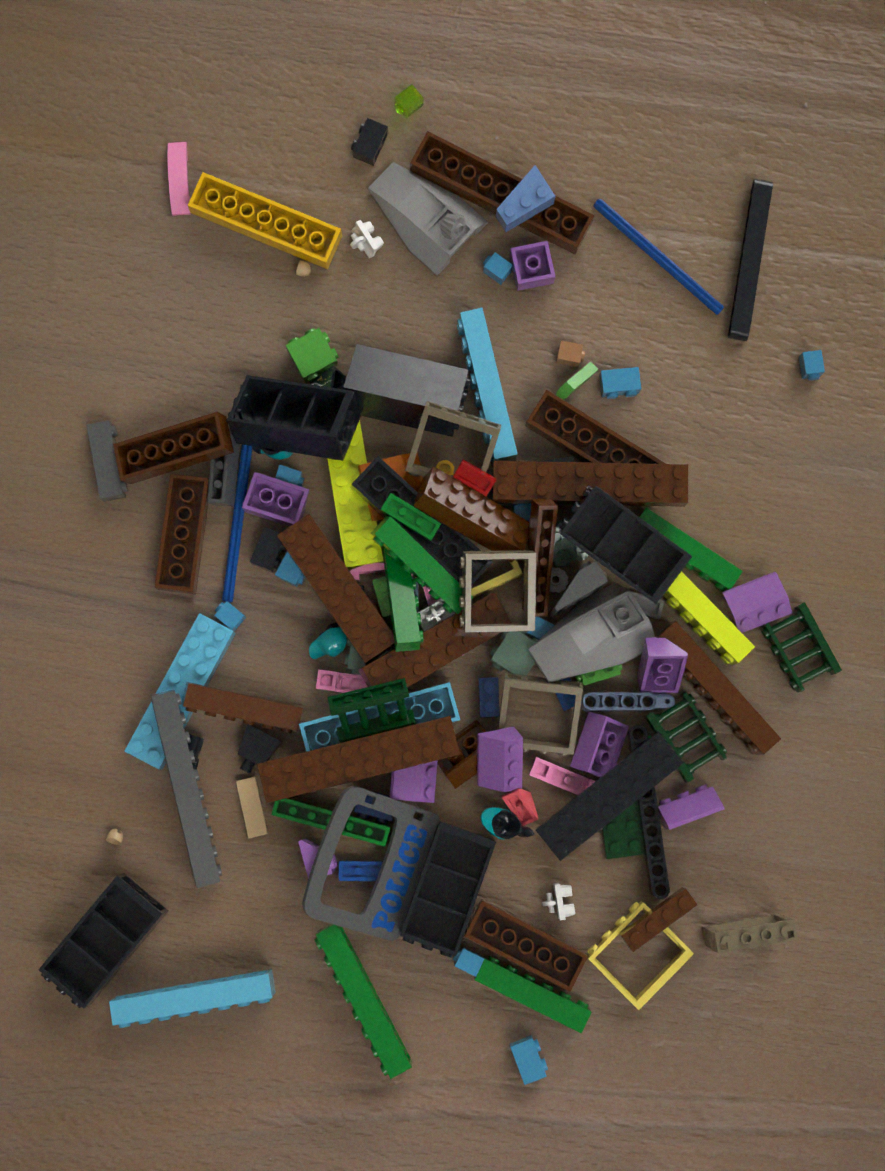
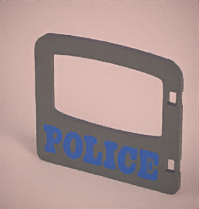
[302,786,440,941]

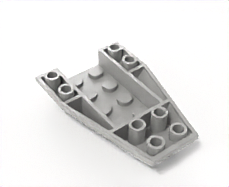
[368,162,488,276]
[528,583,655,683]

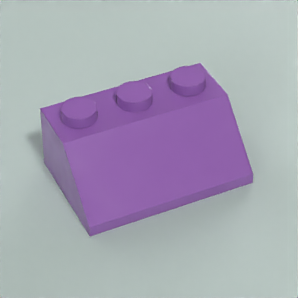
[242,472,309,527]
[722,572,792,633]
[637,637,688,693]
[570,712,629,777]
[477,727,523,792]
[390,761,438,803]
[658,784,724,830]
[298,838,338,879]

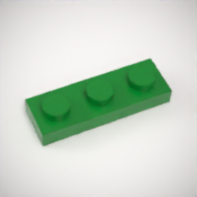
[380,493,441,541]

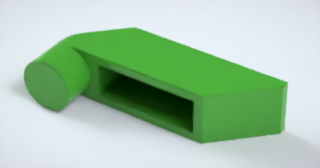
[555,362,598,400]

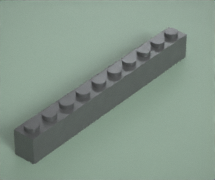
[150,690,222,888]

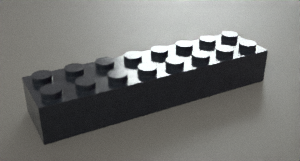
[350,456,493,586]
[536,731,684,861]

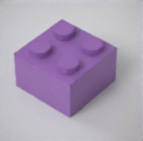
[509,241,555,291]

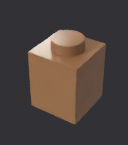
[556,340,585,367]

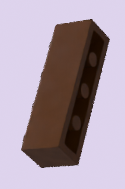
[619,887,697,952]

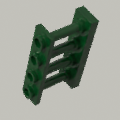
[761,602,842,693]
[327,678,416,743]
[644,692,727,783]

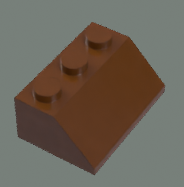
[437,720,486,789]

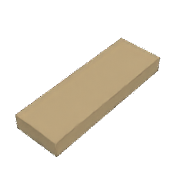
[236,777,268,838]

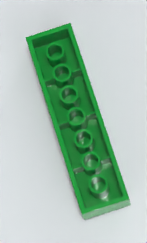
[314,924,412,1079]

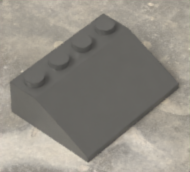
[549,561,608,618]

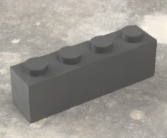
[86,420,128,502]
[207,427,240,507]

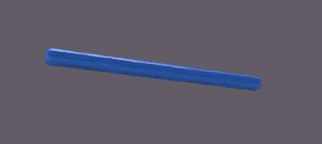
[594,199,724,315]
[222,445,252,603]

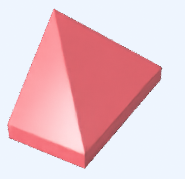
[502,789,538,826]

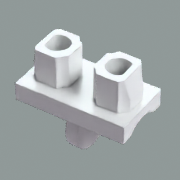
[350,220,384,258]
[417,600,455,631]
[542,883,575,920]

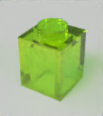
[394,84,424,118]

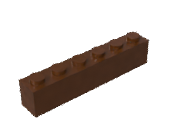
[522,499,558,617]
[181,682,303,733]

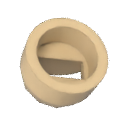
[296,260,311,277]
[106,829,123,845]

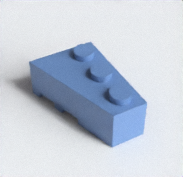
[496,165,555,232]

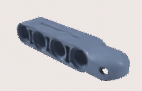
[581,692,675,712]

